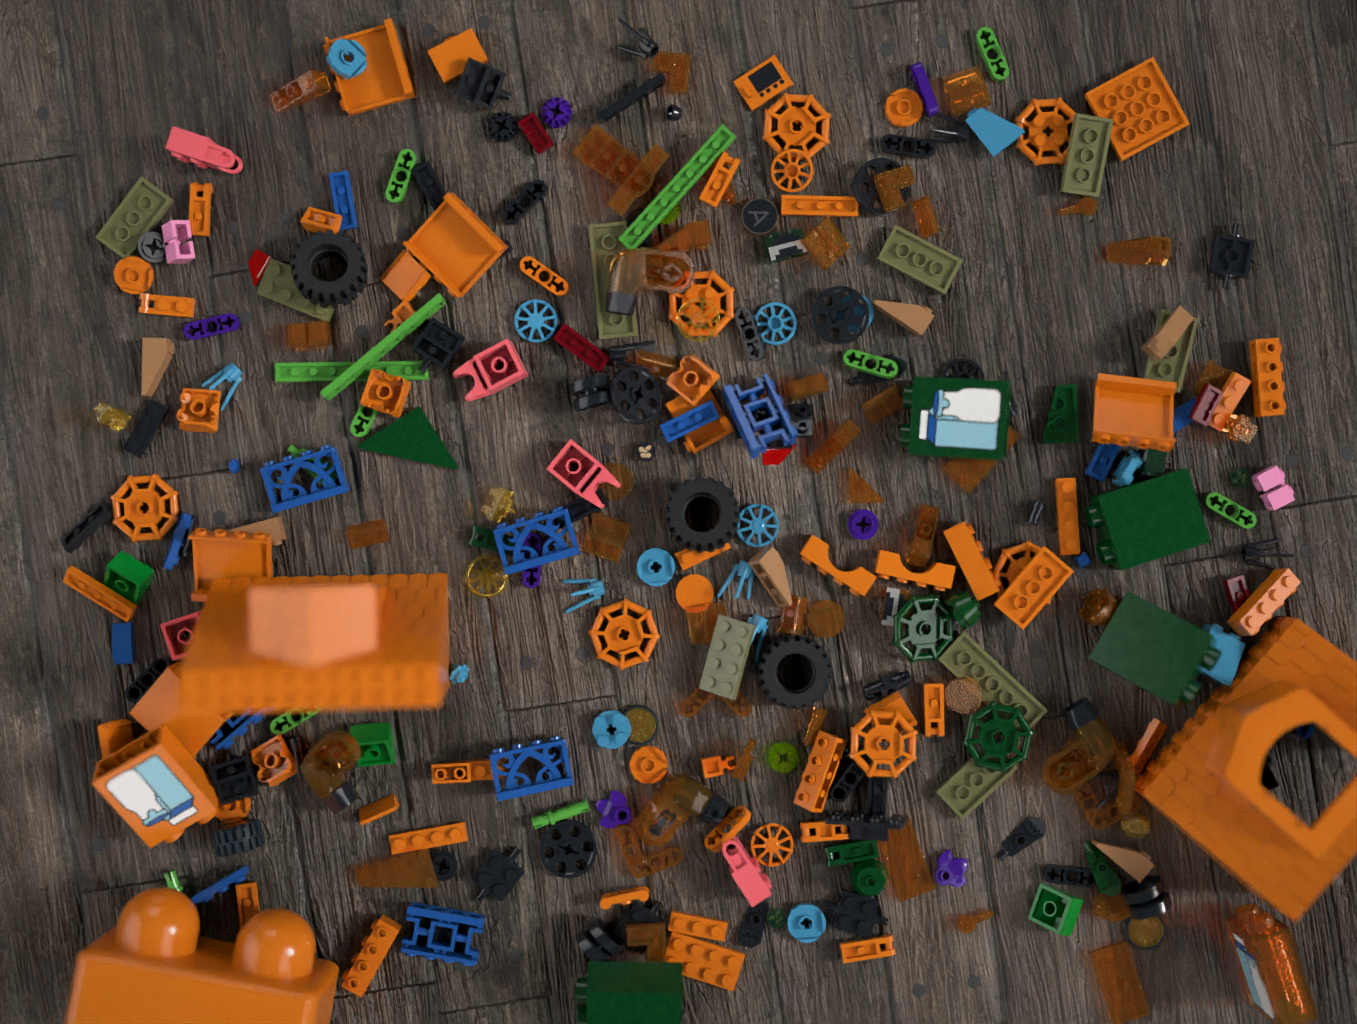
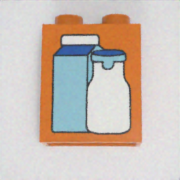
[92,723,218,848]

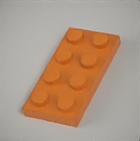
[993,546,1074,630]
[662,931,745,991]

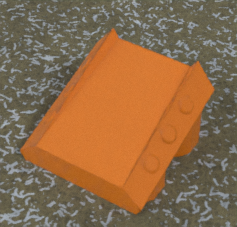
[380,249,431,302]
[666,354,720,406]
[360,368,411,418]
[176,388,221,434]
[864,691,918,742]
[98,718,134,758]
[250,734,297,787]

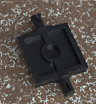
[1208,223,1255,289]
[471,846,525,903]
[823,889,888,938]
[612,900,666,955]

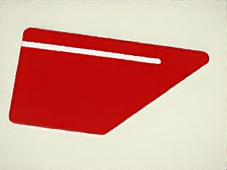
[248,249,272,286]
[763,444,796,465]

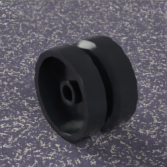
[568,374,611,412]
[1121,875,1172,920]
[575,917,624,961]

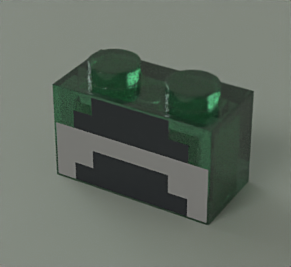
[764,228,809,264]
[1134,448,1167,477]

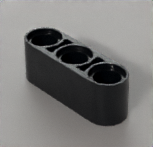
[125,656,175,702]
[829,754,871,803]

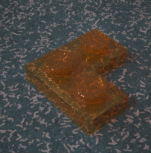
[651,51,691,94]
[873,164,916,213]
[626,922,667,962]

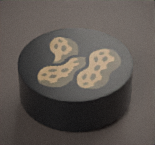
[636,442,655,461]

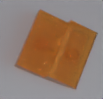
[941,65,992,117]
[801,215,850,272]
[582,512,632,563]
[686,600,727,645]

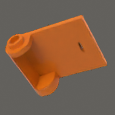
[666,389,734,454]

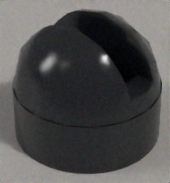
[666,105,682,121]

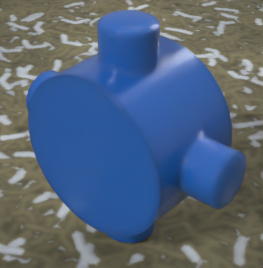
[229,459,240,474]
[1074,552,1091,569]

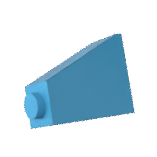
[965,108,1025,157]

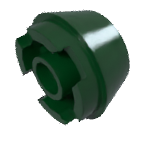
[945,591,982,630]
[850,859,888,897]

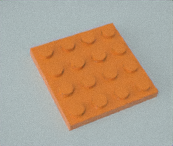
[1084,57,1190,162]

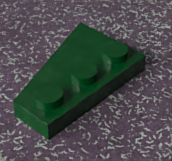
[1040,384,1080,445]

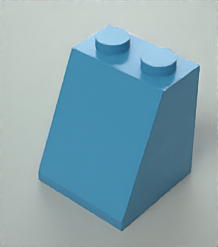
[1200,623,1246,687]

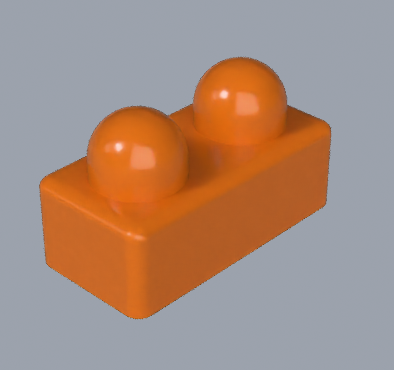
[65,887,339,1024]

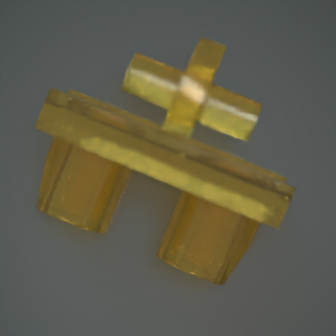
[94,402,131,432]
[481,487,515,523]

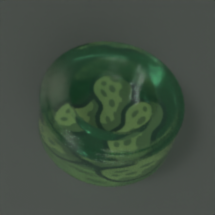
[1230,468,1252,488]
[767,908,786,929]

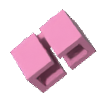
[161,220,195,264]
[1250,466,1295,511]

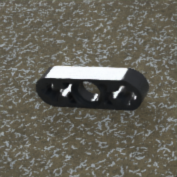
[880,134,936,159]
[502,180,547,226]
[735,307,767,361]
[1042,864,1097,888]

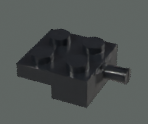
[454,57,511,110]
[411,317,466,373]
[210,749,260,806]

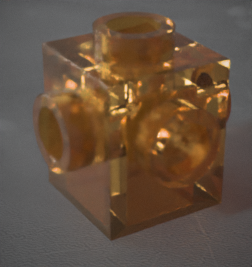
[1221,414,1259,444]

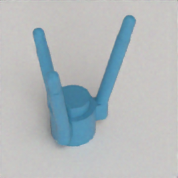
[201,363,243,411]
[716,560,754,599]
[562,578,605,613]
[747,613,768,662]

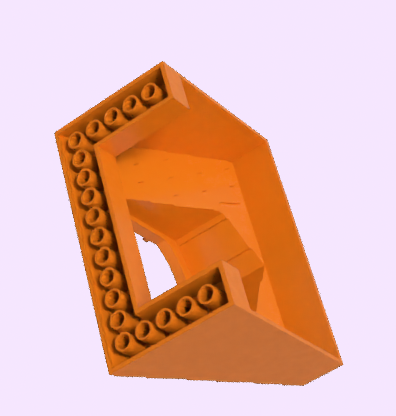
[179,573,450,714]
[1131,616,1357,922]

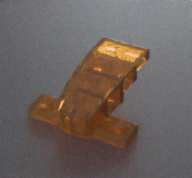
[572,124,670,216]

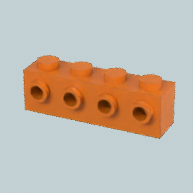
[1249,338,1286,418]
[943,520,1001,601]
[1227,568,1301,636]
[793,730,848,813]
[342,915,403,997]

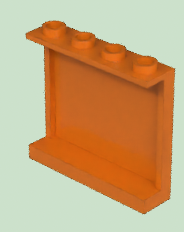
[323,18,415,116]
[402,192,508,298]
[1092,373,1177,451]
[188,528,273,602]
[129,661,233,759]

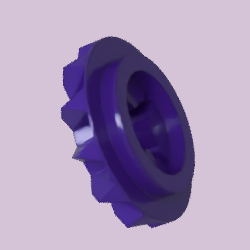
[541,97,572,128]
[847,509,878,540]

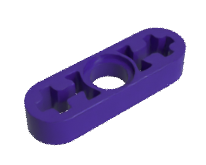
[910,62,939,118]
[183,313,240,341]
[523,533,542,588]

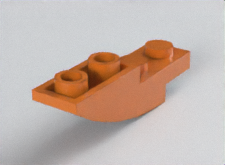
[431,758,510,784]

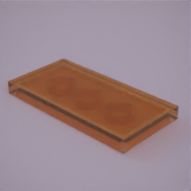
[877,816,936,902]
[1089,940,1150,1024]

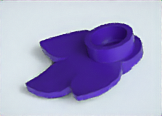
[596,790,632,828]
[935,849,968,887]

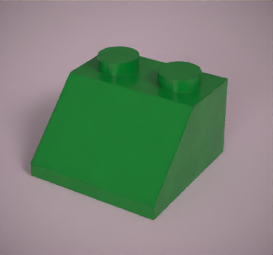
[103,551,154,605]
[349,722,396,767]
[1028,883,1083,936]

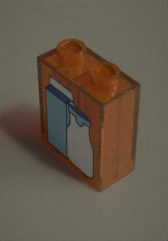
[1224,903,1319,1024]

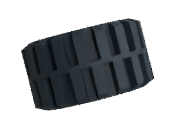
[211,818,265,857]

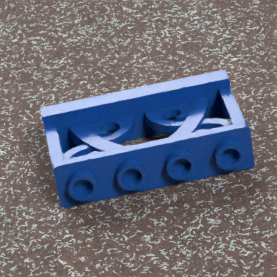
[259,444,350,513]
[493,506,580,575]
[488,735,574,801]

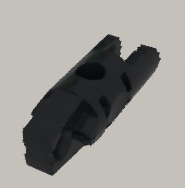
[863,671,913,700]

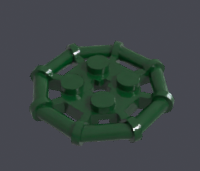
[892,594,954,663]
[962,701,1034,773]

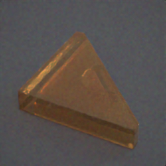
[848,468,884,503]

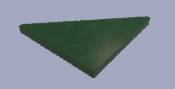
[357,406,459,470]

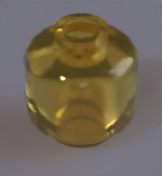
[1121,813,1150,839]

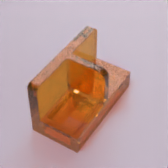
[860,384,903,424]

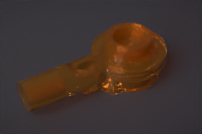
[1059,196,1098,216]
[957,909,994,934]

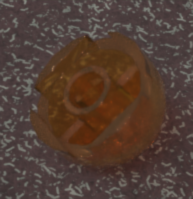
[1079,588,1118,627]

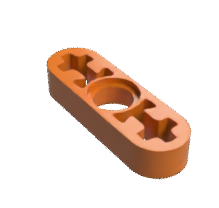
[520,256,569,297]
[704,805,751,852]

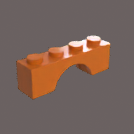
[799,534,877,597]
[873,550,956,591]

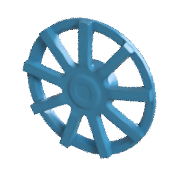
[514,299,557,343]
[755,302,797,345]
[737,504,779,547]

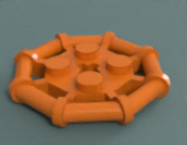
[762,92,831,162]
[1013,97,1076,166]
[667,270,735,338]
[110,473,180,543]
[992,540,1054,605]
[588,598,660,670]
[849,709,918,779]

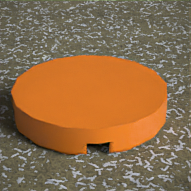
[884,88,923,128]
[113,256,154,294]
[676,574,713,612]
[629,745,668,784]
[215,797,251,824]

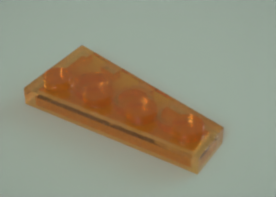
[941,426,1021,493]
[354,849,438,888]

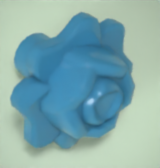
[449,664,469,684]

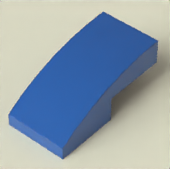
[112,623,136,665]

